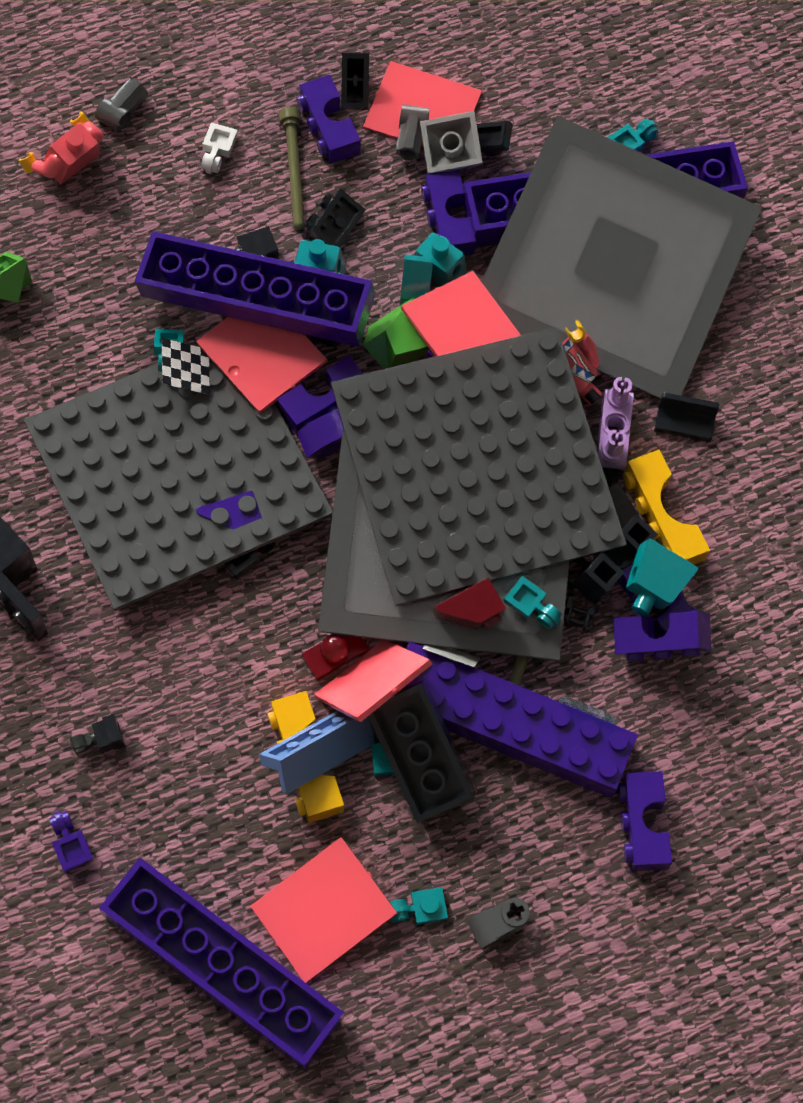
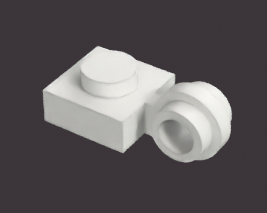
[201,123,237,175]

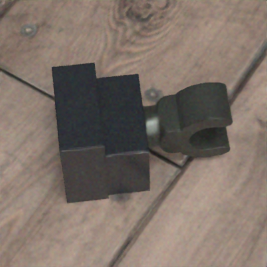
[69,714,126,754]

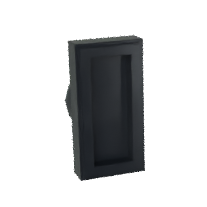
[477,121,513,157]

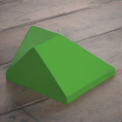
[0,251,32,303]
[363,297,430,369]

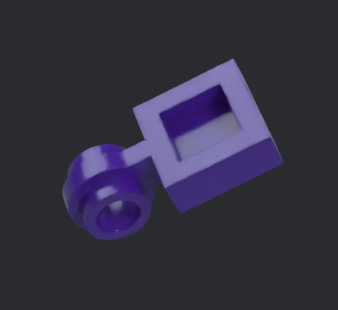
[49,810,94,873]

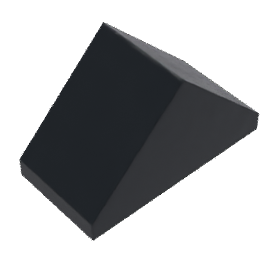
[341,52,369,108]

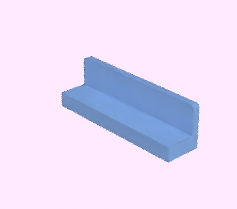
[259,710,375,794]

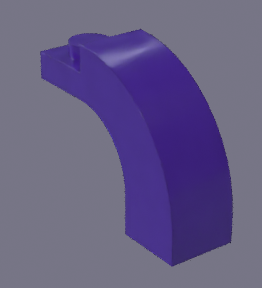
[297,409,343,458]

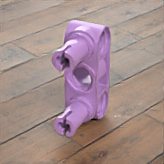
[597,377,633,471]

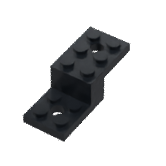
[0,517,48,641]

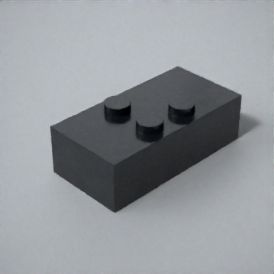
[368,679,476,823]

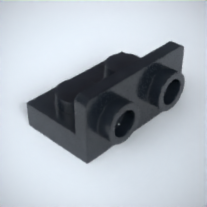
[302,188,366,248]

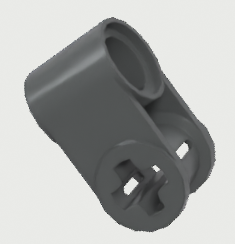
[467,898,530,950]

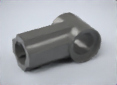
[95,78,148,133]
[396,104,430,161]

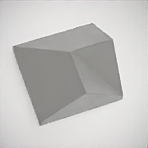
[420,111,483,174]

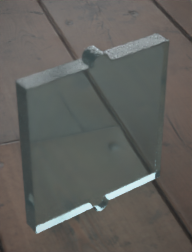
[559,696,616,725]

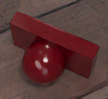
[301,634,369,681]

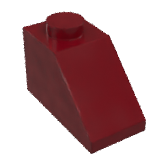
[433,578,506,630]

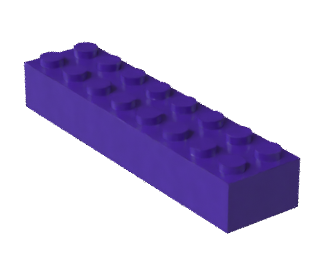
[134,231,375,347]
[401,642,638,798]
[99,857,344,1071]

